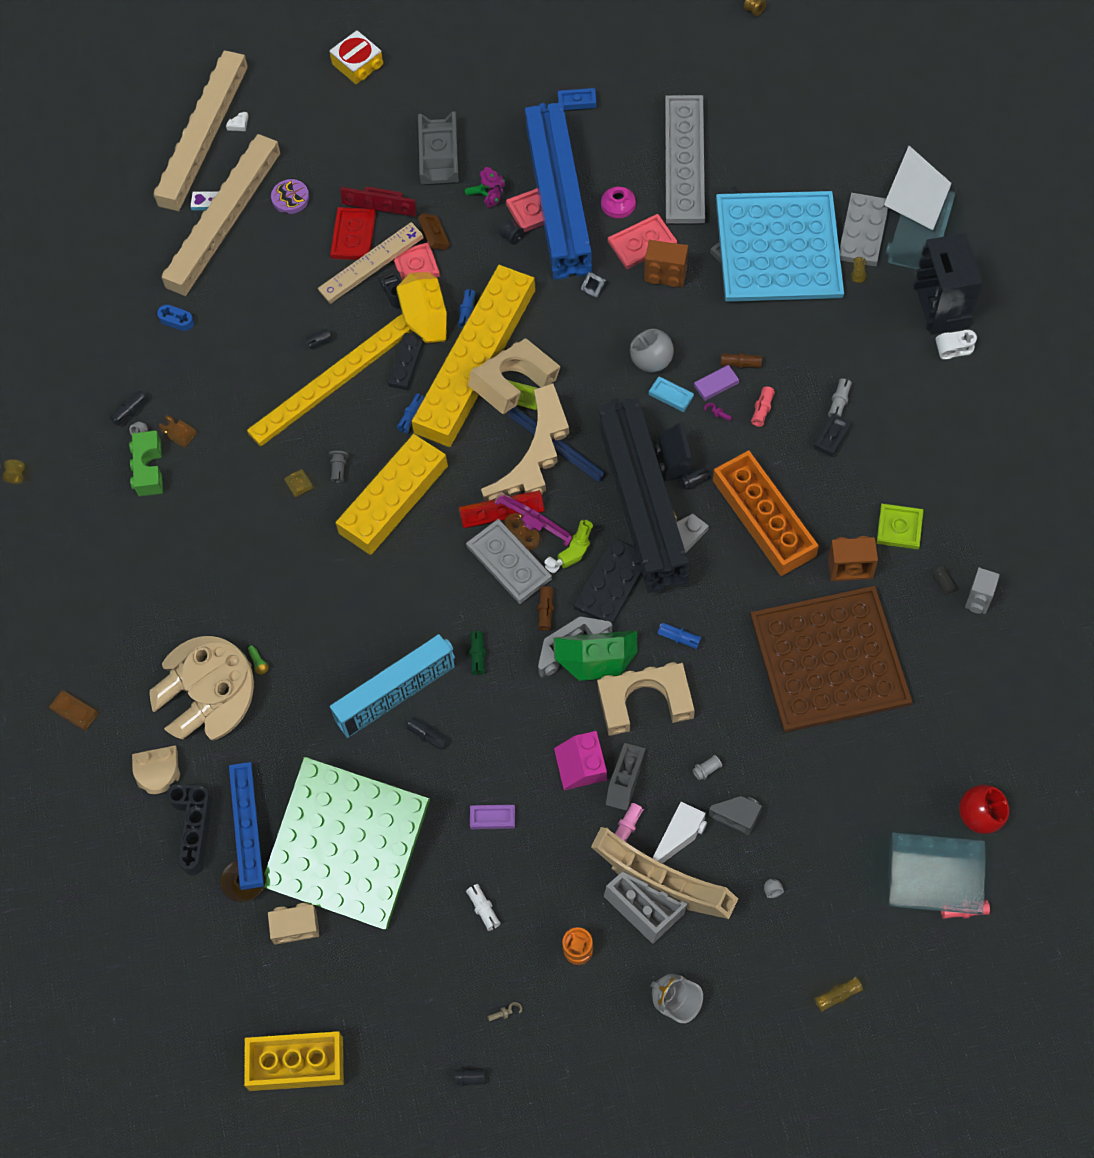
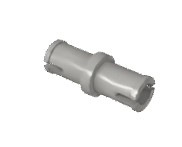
[828,379,852,417]

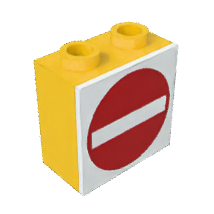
[329,31,383,84]

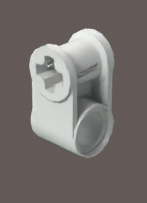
[935,330,977,359]

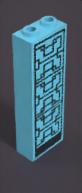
[330,634,455,738]

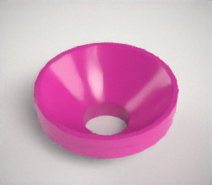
[601,186,636,218]

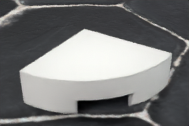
[226,112,248,131]

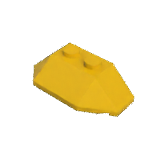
[396,272,446,343]

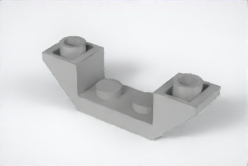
[538,617,612,678]

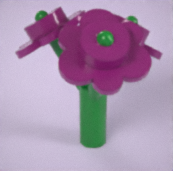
[465,167,505,208]

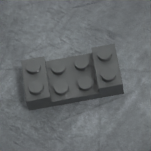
[418,112,459,184]

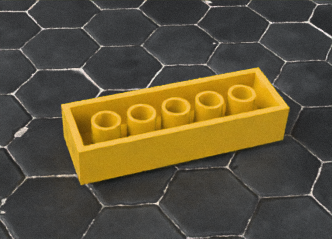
[335,434,448,555]

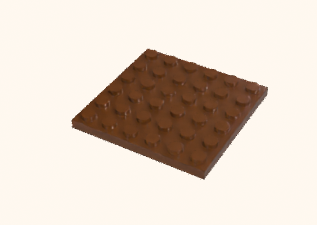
[750,586,912,733]

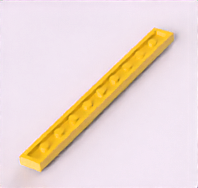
[247,314,414,447]

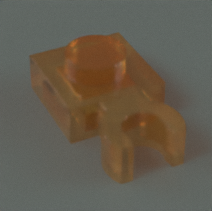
[159,416,197,448]

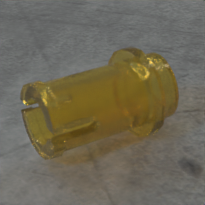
[851,257,867,283]

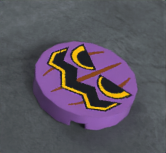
[271,179,309,214]

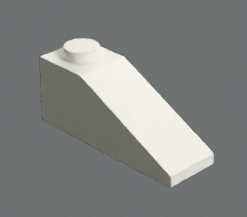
[652,802,707,863]

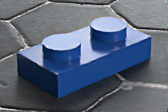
[558,88,596,110]

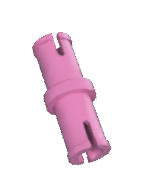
[615,803,644,842]

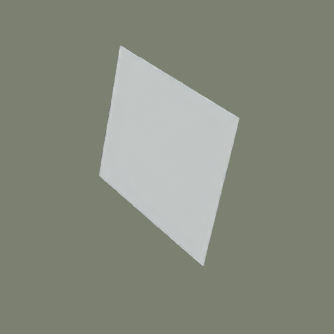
[884,146,952,230]

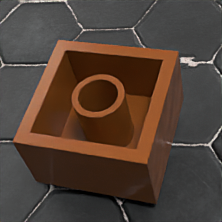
[645,240,688,287]
[828,536,878,581]

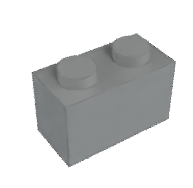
[965,568,1000,614]

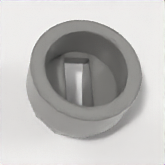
[129,421,148,435]
[764,879,784,898]

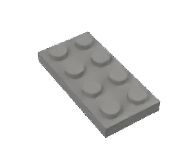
[839,193,888,266]
[466,519,552,604]

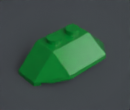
[554,630,637,681]

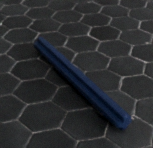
[508,406,605,482]

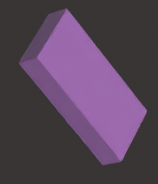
[694,365,739,401]
[470,805,515,829]

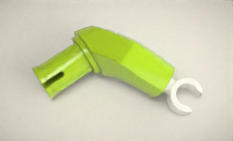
[545,520,593,573]

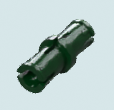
[469,631,486,676]

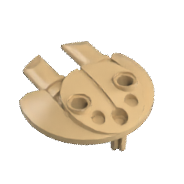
[150,636,254,741]

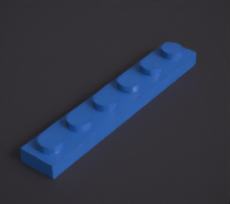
[229,762,264,890]

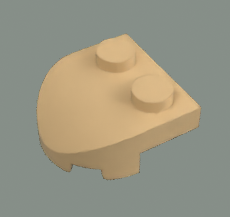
[132,745,180,794]

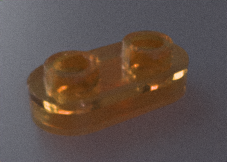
[505,513,540,550]

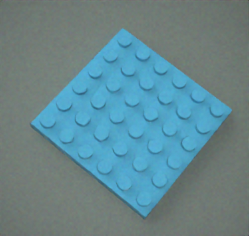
[716,191,844,301]

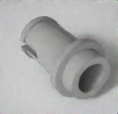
[693,755,722,780]

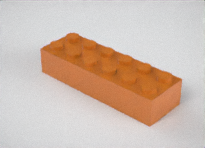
[713,450,819,576]

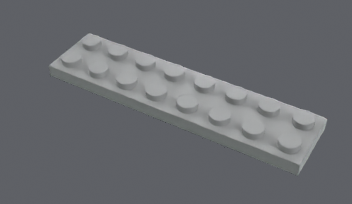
[665,95,705,223]

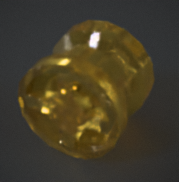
[2,460,25,484]

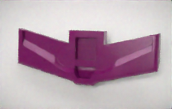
[495,492,572,546]

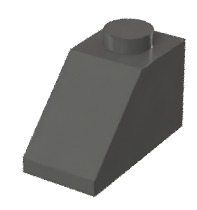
[709,796,762,836]

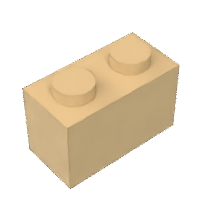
[268,903,319,945]

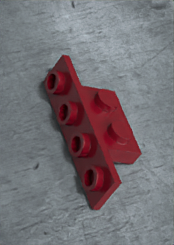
[340,186,416,216]

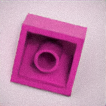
[554,731,607,790]

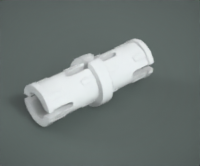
[466,884,501,931]

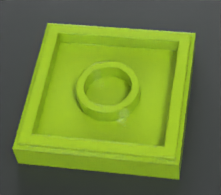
[876,504,923,549]

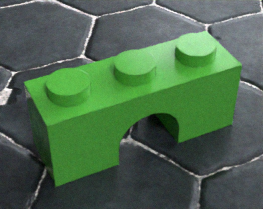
[129,431,163,496]

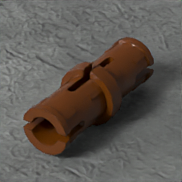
[721,352,762,369]
[537,586,554,631]

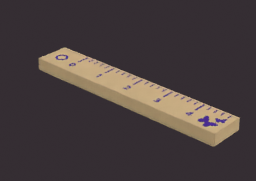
[318,222,424,304]

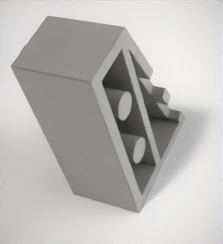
[604,871,688,944]

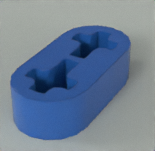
[157,305,194,331]

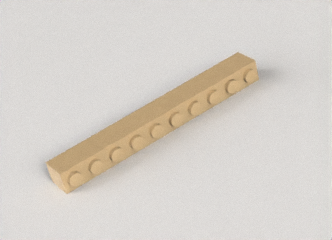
[154,50,248,211]
[162,134,280,296]

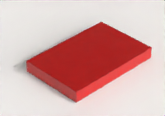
[330,207,376,260]

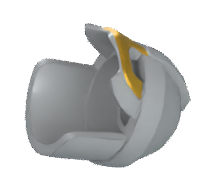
[650,974,703,1023]

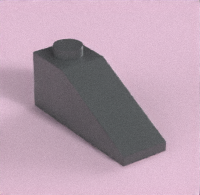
[606,743,646,810]

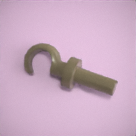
[487,1002,522,1022]

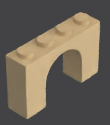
[468,338,561,414]
[597,662,694,736]

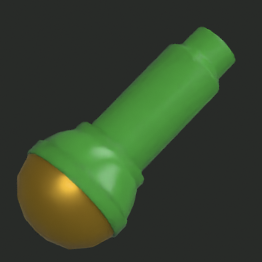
[248,646,268,675]

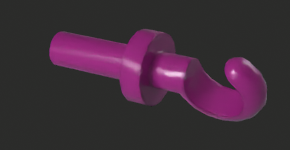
[704,403,732,421]

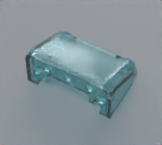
[886,191,956,269]

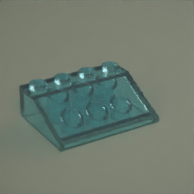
[889,833,986,915]

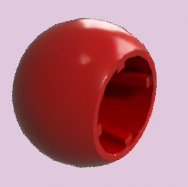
[959,784,1009,834]

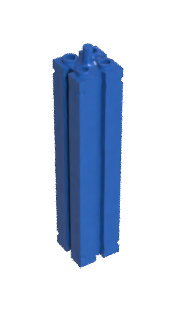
[525,103,592,280]

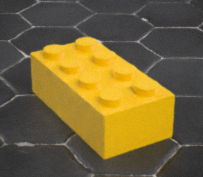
[244,1032,344,1091]

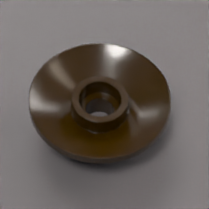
[220,860,266,902]

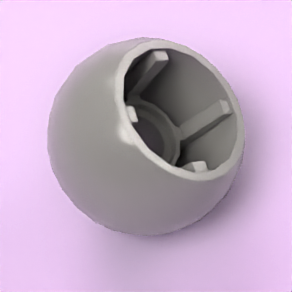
[630,329,674,373]

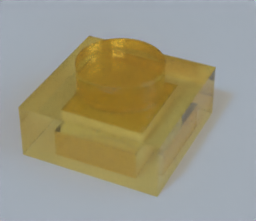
[284,469,313,497]

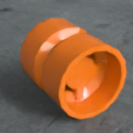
[562,927,593,965]

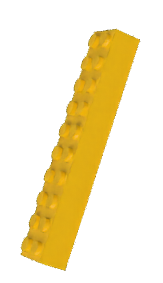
[412,265,535,447]

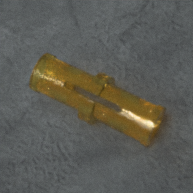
[815,977,863,1012]

